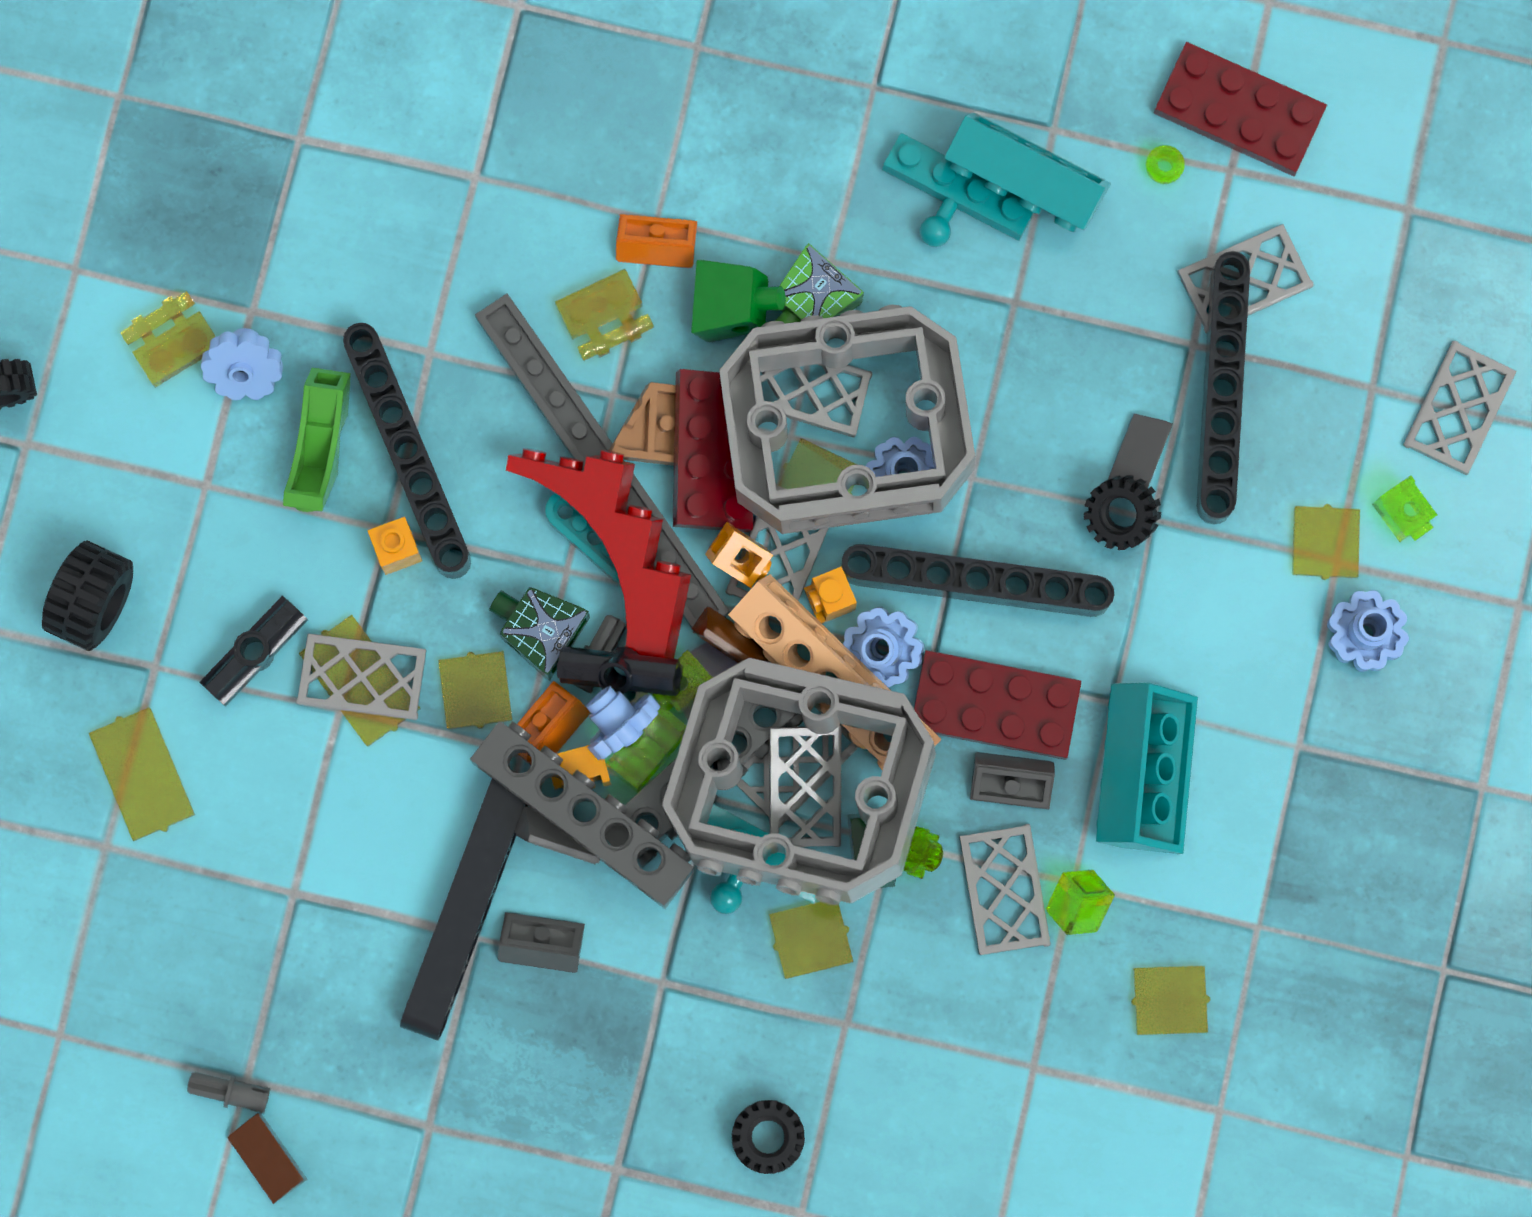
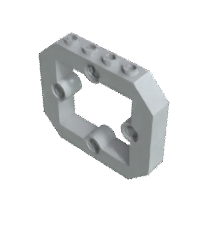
[719,305,975,534]
[662,658,936,905]

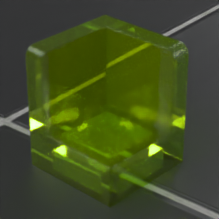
[1046,870,1115,935]

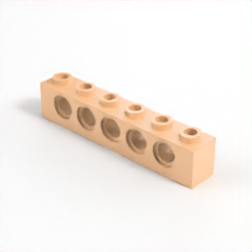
[728,574,942,771]

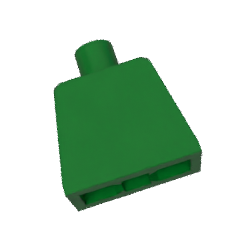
[691,260,786,342]

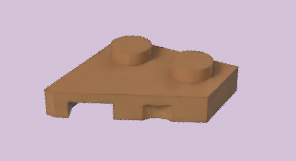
[609,382,676,466]

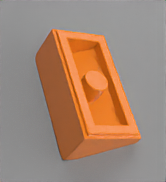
[616,214,697,268]
[517,681,590,765]

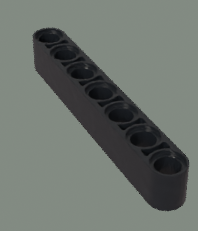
[1196,251,1250,524]
[343,323,471,579]
[841,544,1115,617]
[400,771,528,1041]

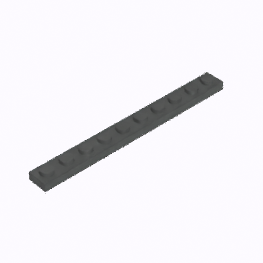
[475,293,730,628]

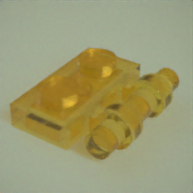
[555,269,654,361]
[120,291,216,388]

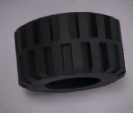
[42,540,133,651]

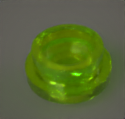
[1145,145,1185,184]

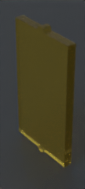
[299,615,421,747]
[89,707,195,841]

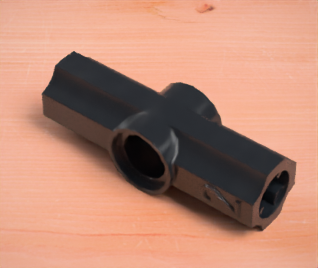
[199,595,308,707]
[557,646,683,696]

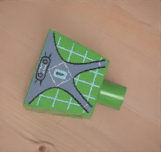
[775,243,864,324]

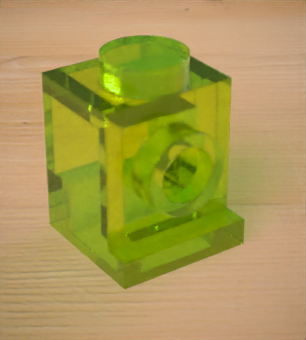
[1372,475,1437,542]
[652,649,713,714]

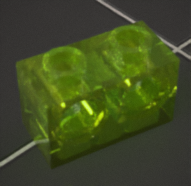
[606,702,687,793]

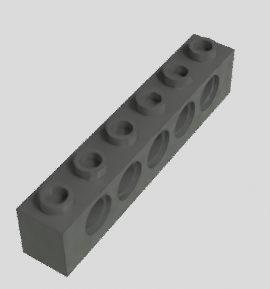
[606,701,803,868]
[470,720,694,909]

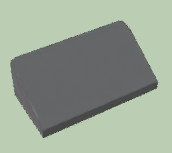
[1108,413,1173,489]
[970,752,1055,810]
[514,806,600,865]
[498,912,585,973]

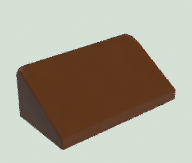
[691,607,769,663]
[227,1113,307,1204]

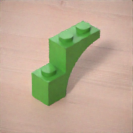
[283,367,351,512]

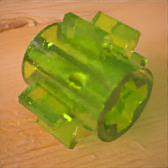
[903,826,943,879]

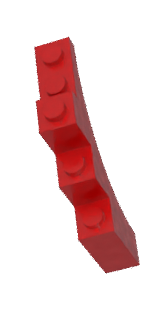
[506,448,691,659]

